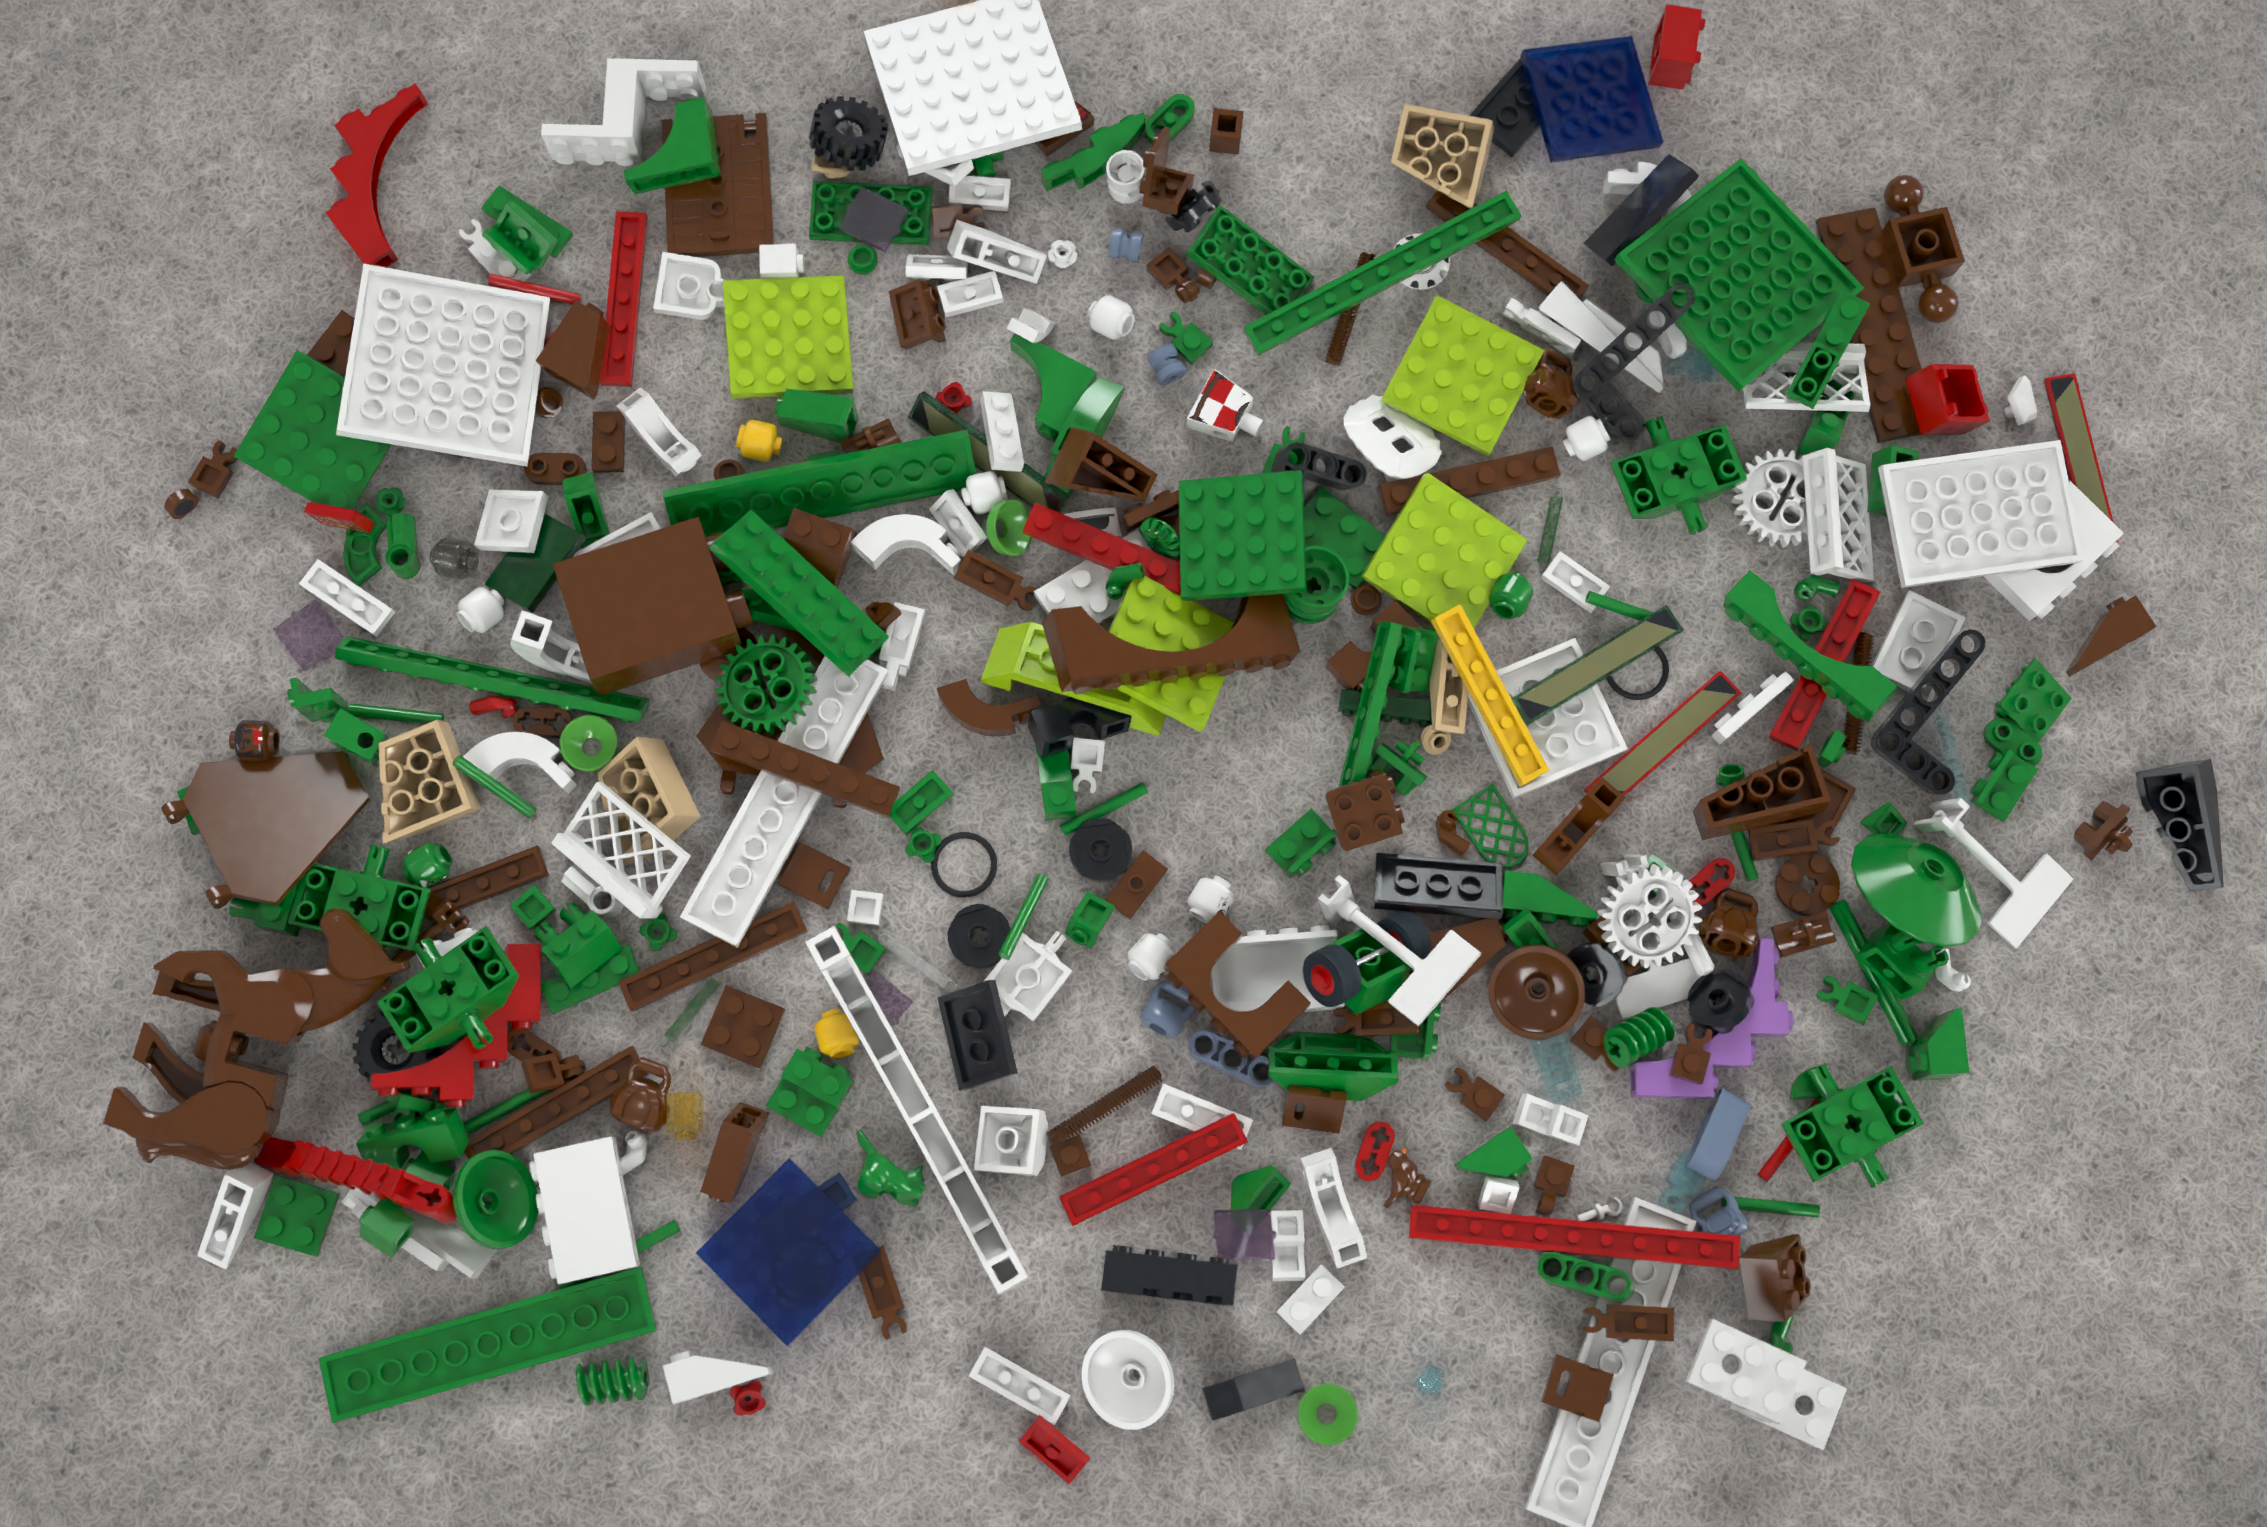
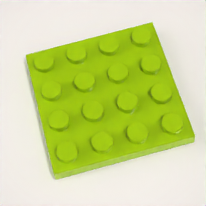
[723,275,853,399]
[1381,295,1544,457]
[1361,472,1528,629]
[1109,576,1234,733]

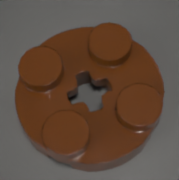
[1775,853,1840,916]

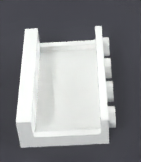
[1211,925,1344,1012]
[530,1136,640,1284]

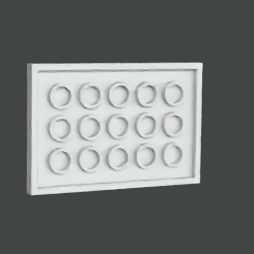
[1878,440,2084,588]

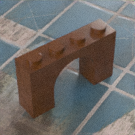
[1164,911,1311,1060]

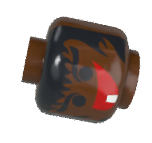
[229,720,280,761]

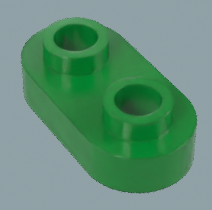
[1145,94,1195,144]
[1983,718,2042,766]

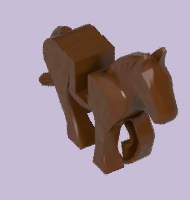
[103,908,411,1170]

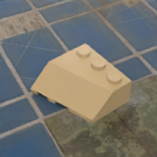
[1391,104,1494,209]
[379,720,482,844]
[597,737,701,867]

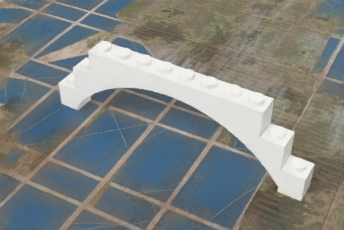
[805,926,1029,1295]

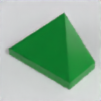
[1230,1165,1291,1234]

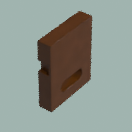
[777,842,851,910]
[1282,1085,1347,1133]
[1541,1354,1614,1422]

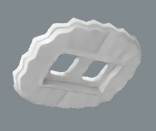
[1344,395,1442,480]

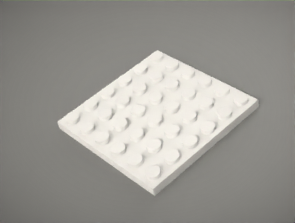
[864,0,1082,176]
[336,264,550,466]

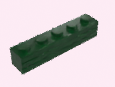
[1338,689,1432,727]

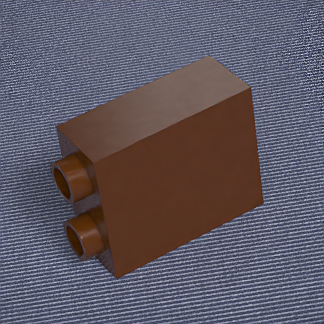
[553,517,753,696]

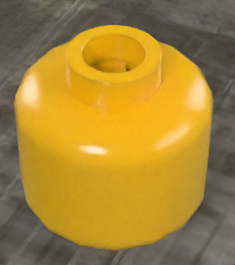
[736,419,783,463]
[814,1009,860,1059]

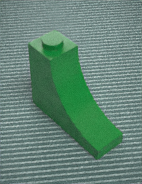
[624,98,721,194]
[1010,333,1096,441]

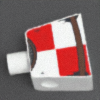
[1186,369,1263,442]

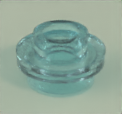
[1415,1365,1445,1396]

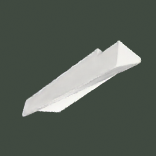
[1539,281,1665,393]
[342,1188,497,1279]

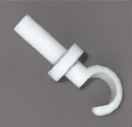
[1576,1197,1623,1221]

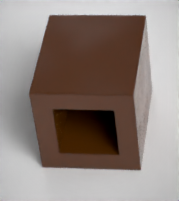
[1209,108,1244,155]

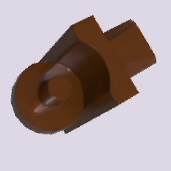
[840,418,902,454]
[2074,801,2133,861]
[1771,911,1837,958]

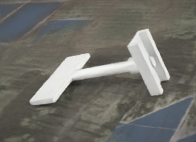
[1913,798,2073,949]
[1600,854,1701,1019]
[1318,875,1481,1026]

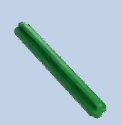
[1830,900,1918,1046]

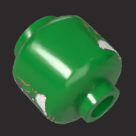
[402,841,453,888]

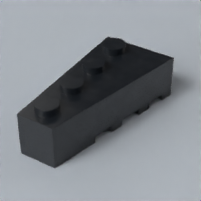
[1101,1245,1238,1306]

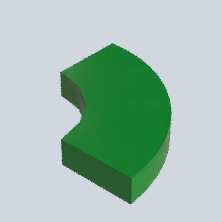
[343,502,387,587]

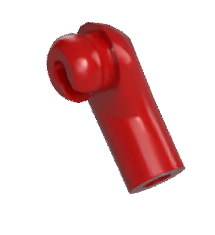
[469,696,518,719]

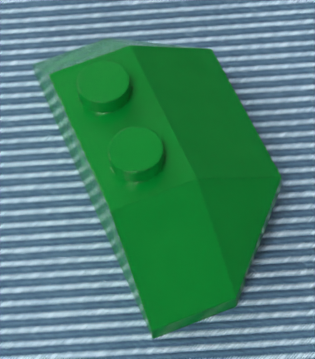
[1268,1032,1398,1101]

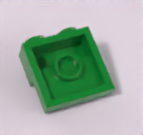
[766,1047,854,1138]

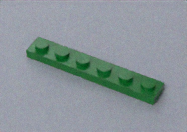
[1338,621,1403,787]

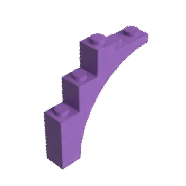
[1630,938,1793,1099]

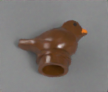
[1383,1148,1432,1208]

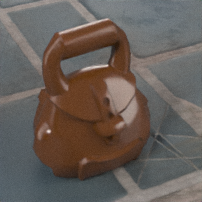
[1523,347,1579,419]
[1699,888,1760,959]
[610,1057,671,1132]

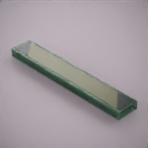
[907,391,1070,513]
[1512,605,1684,727]

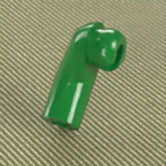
[1105,563,1145,600]
[1794,574,1840,601]
[1770,1313,1794,1354]

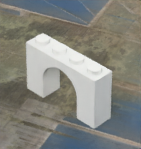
[1983,481,2124,621]

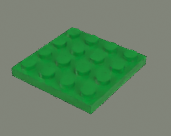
[233,350,392,510]
[1179,470,1307,601]

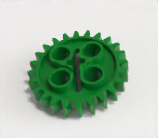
[715,634,818,735]

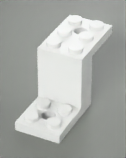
[541,58,706,166]
[1685,1319,1847,1450]

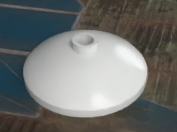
[1082,1330,1174,1430]

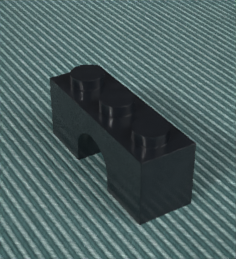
[1028,697,1132,758]

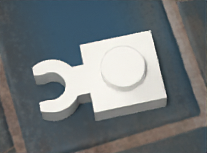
[1071,738,1105,793]

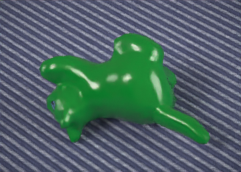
[856,1130,926,1207]

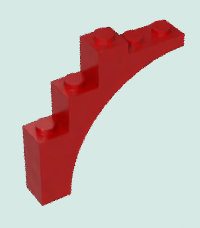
[325,83,428,268]
[370,944,540,1109]

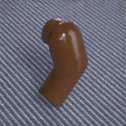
[1436,810,1471,856]

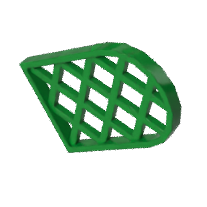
[1451,784,1528,868]

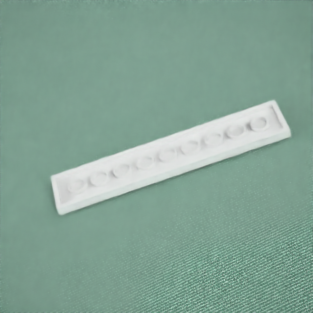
[680,656,888,948]
[1525,1197,1696,1527]

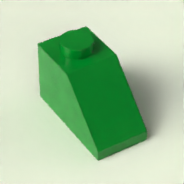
[562,472,610,549]
[1454,1126,1533,1180]

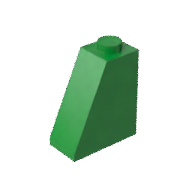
[774,388,859,443]

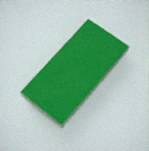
[809,181,933,245]
[1185,205,1315,315]

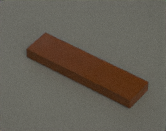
[425,845,550,922]

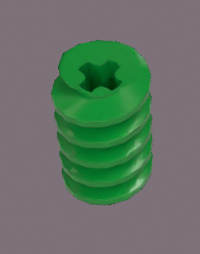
[1603,1007,1675,1068]
[576,1356,649,1406]

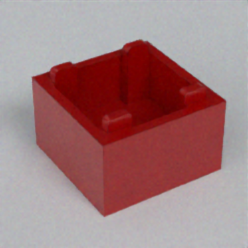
[1648,4,1706,90]
[1905,364,1990,435]

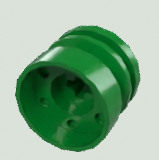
[1283,546,1349,624]

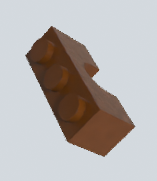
[1325,600,1421,692]

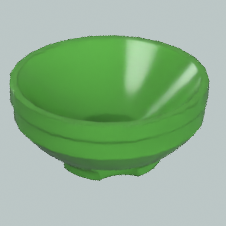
[985,499,1032,556]
[560,715,618,772]
[1297,1383,1358,1446]

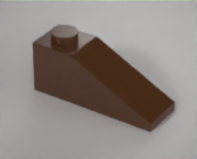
[2066,596,2157,677]

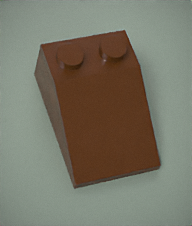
[783,508,857,589]

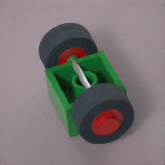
[1303,911,1431,1015]

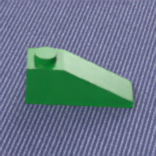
[1035,744,1076,821]

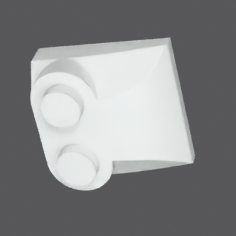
[974,1106,1048,1176]

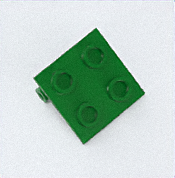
[1994,658,2072,743]

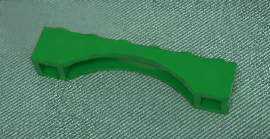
[1723,570,1897,723]

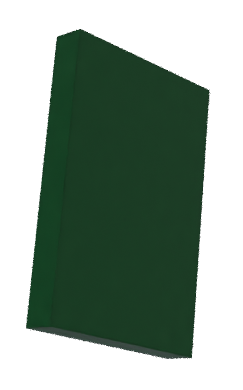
[484,513,586,613]

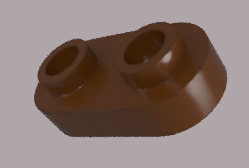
[524,453,587,485]

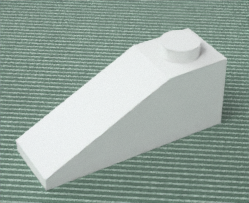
[947,220,1047,284]
[197,1162,273,1270]
[662,1351,773,1404]

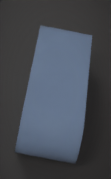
[1188,1030,1274,1089]
[1685,1088,1751,1182]

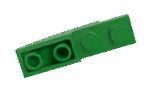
[1041,112,1146,192]
[1785,290,1870,409]
[1041,376,1125,497]

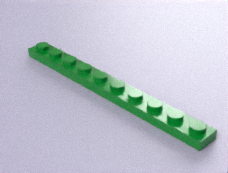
[1243,191,1522,356]
[335,636,649,723]

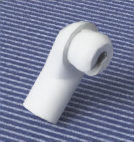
[1935,949,1971,992]
[620,1130,648,1175]

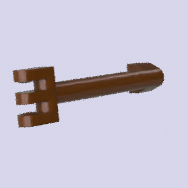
[379,899,470,992]

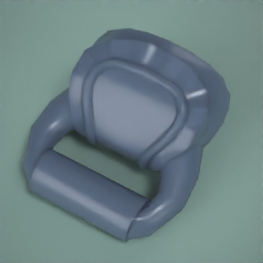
[1141,980,1195,1038]
[1690,1186,1749,1236]

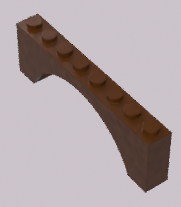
[1042,594,1300,694]

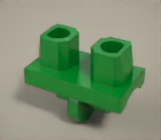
[1370,740,1428,795]

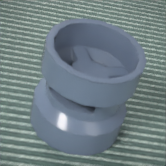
[1108,228,1143,263]
[1147,344,1187,386]

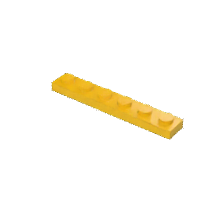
[1430,604,1549,786]

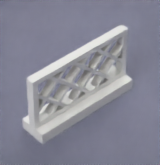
[1743,342,1870,412]
[1803,448,1874,582]
[551,782,691,918]

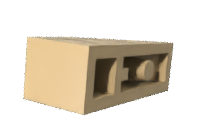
[1429,639,1468,735]

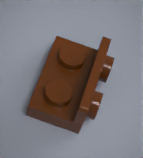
[889,279,946,350]

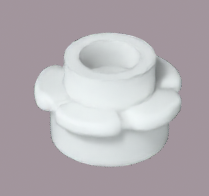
[1048,240,1077,268]

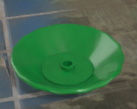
[1851,833,1982,947]

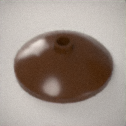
[1488,945,1585,1040]

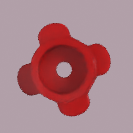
[936,382,972,417]
[729,1380,766,1416]

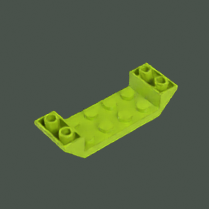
[980,622,1166,736]

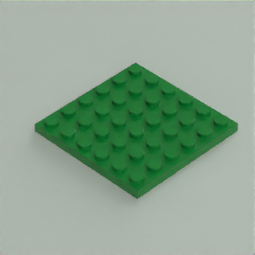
[1614,158,1864,392]

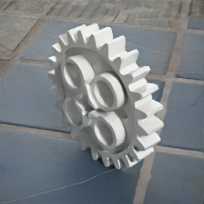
[1731,449,1808,548]
[1598,864,1702,968]

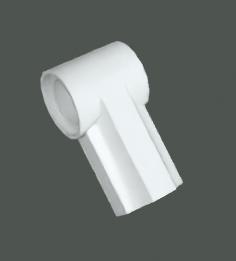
[561,864,624,918]

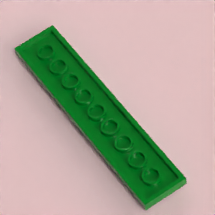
[663,430,976,537]
[318,1267,658,1423]

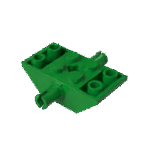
[1610,416,1747,535]
[288,844,431,952]
[377,926,519,1053]
[1781,1063,1924,1188]

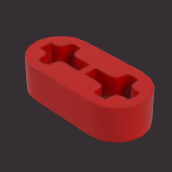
[1689,858,1735,906]
[1354,1121,1395,1182]

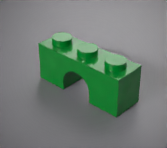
[356,1108,470,1170]
[359,1151,455,1258]

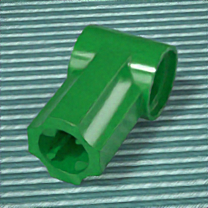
[385,513,421,579]

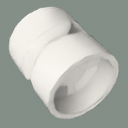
[1106,150,1146,204]

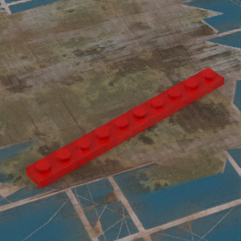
[1409,1205,1740,1270]

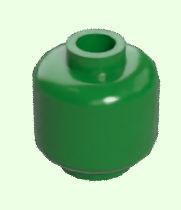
[1489,573,1533,620]

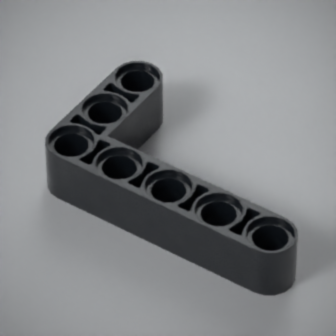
[1573,282,1696,443]
[1271,442,1367,490]
[1871,629,1986,795]

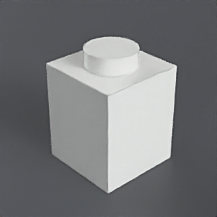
[759,244,805,279]

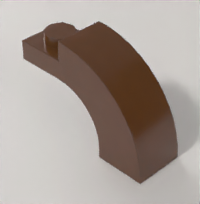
[937,679,1041,737]
[1532,777,1626,876]

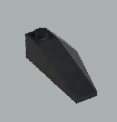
[2136,759,2224,891]

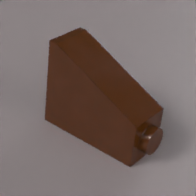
[535,301,609,400]
[1429,918,1508,999]
[700,1102,770,1203]

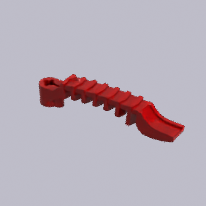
[253,1136,457,1224]

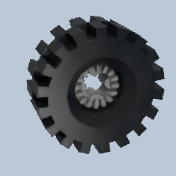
[809,96,888,171]
[352,1011,441,1091]

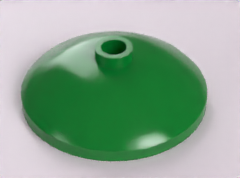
[453,1150,538,1249]

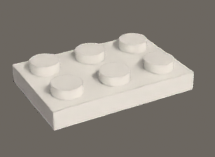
[1872,590,1966,700]

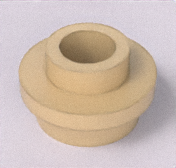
[1420,725,1451,755]

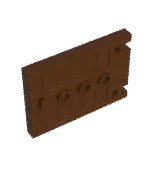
[662,113,774,257]

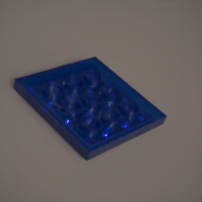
[1520,36,1663,163]
[696,1158,882,1346]

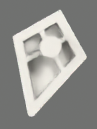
[2004,376,2037,426]

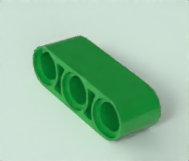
[1537,1252,1634,1303]

